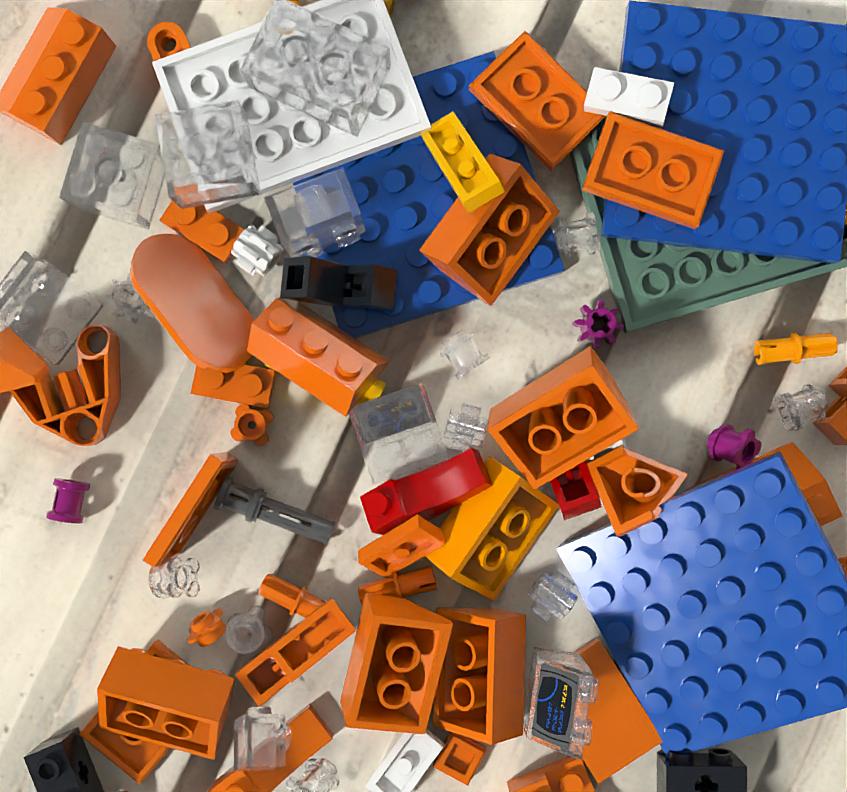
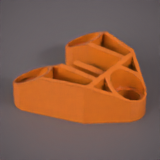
[10,324,121,446]

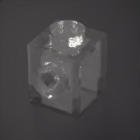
[234,706,291,771]

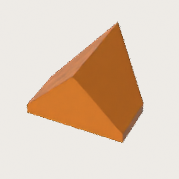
[0,327,50,393]
[587,446,688,537]

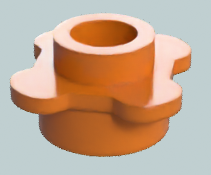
[231,404,274,446]
[187,608,227,647]

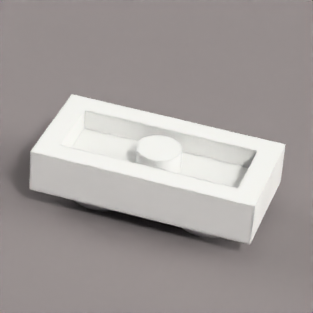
[584,67,674,127]
[365,729,446,792]

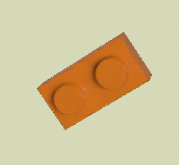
[159,188,244,264]
[191,365,277,409]
[358,514,445,578]

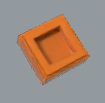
[433,731,486,786]

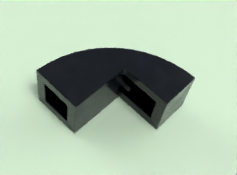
[280,256,397,310]

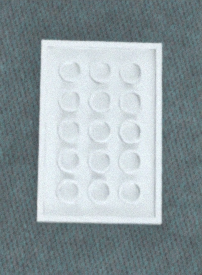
[152,0,431,214]

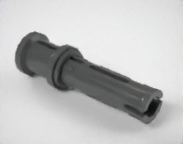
[214,476,336,546]

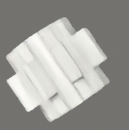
[231,225,284,277]

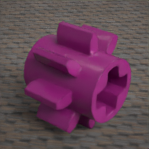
[572,300,624,350]

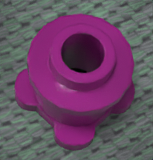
[707,424,762,470]

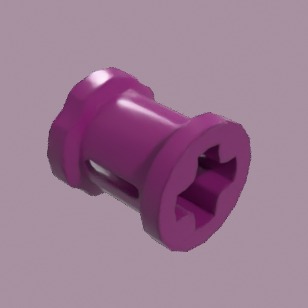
[46,478,91,524]

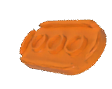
[130,234,254,373]

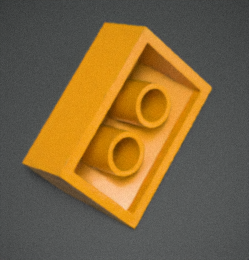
[425,456,559,601]

